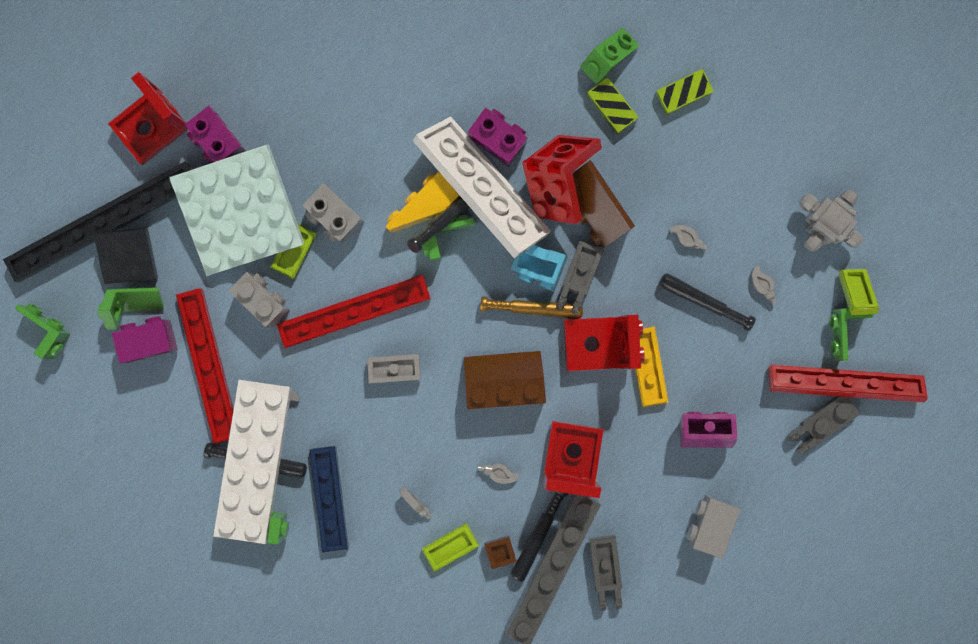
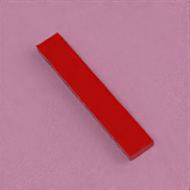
[276,274,431,348]
[176,288,234,444]
[768,365,928,403]

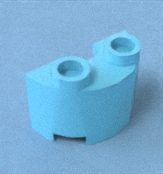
[511,245,568,291]

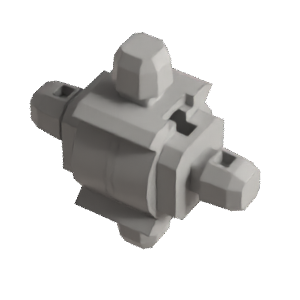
[799,190,864,252]

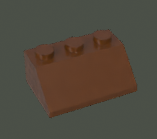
[573,160,635,249]
[464,351,546,410]

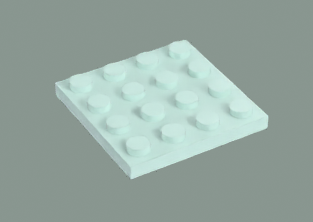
[169,144,305,276]

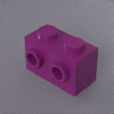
[184,105,246,164]
[467,107,528,167]
[112,316,178,363]
[680,412,738,448]

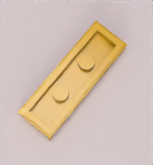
[635,326,668,407]

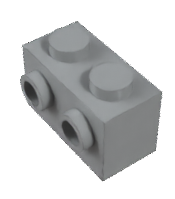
[302,183,364,244]
[228,272,289,328]
[687,495,740,559]

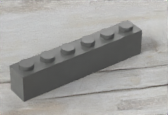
[505,494,601,644]

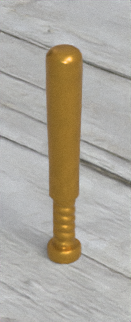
[480,296,583,319]

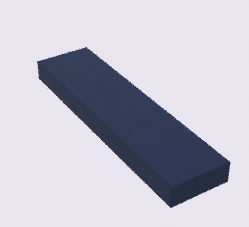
[309,445,349,552]

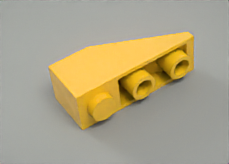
[385,172,460,233]

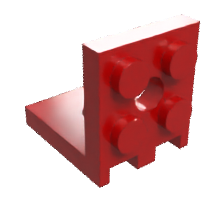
[108,72,188,165]
[522,135,602,224]
[563,314,645,371]
[542,421,604,498]

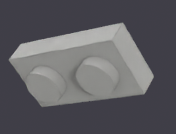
[367,354,421,384]

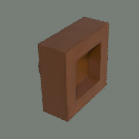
[484,535,517,569]

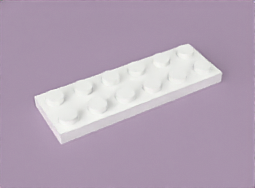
[413,117,551,259]
[213,380,292,544]

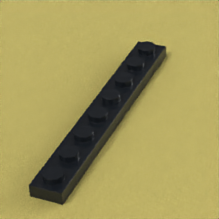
[3,161,192,283]

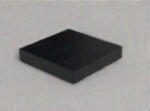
[93,227,158,284]

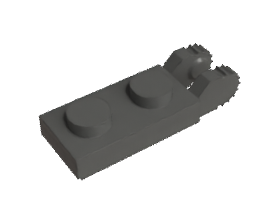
[557,241,604,315]
[787,396,860,454]
[589,535,622,611]

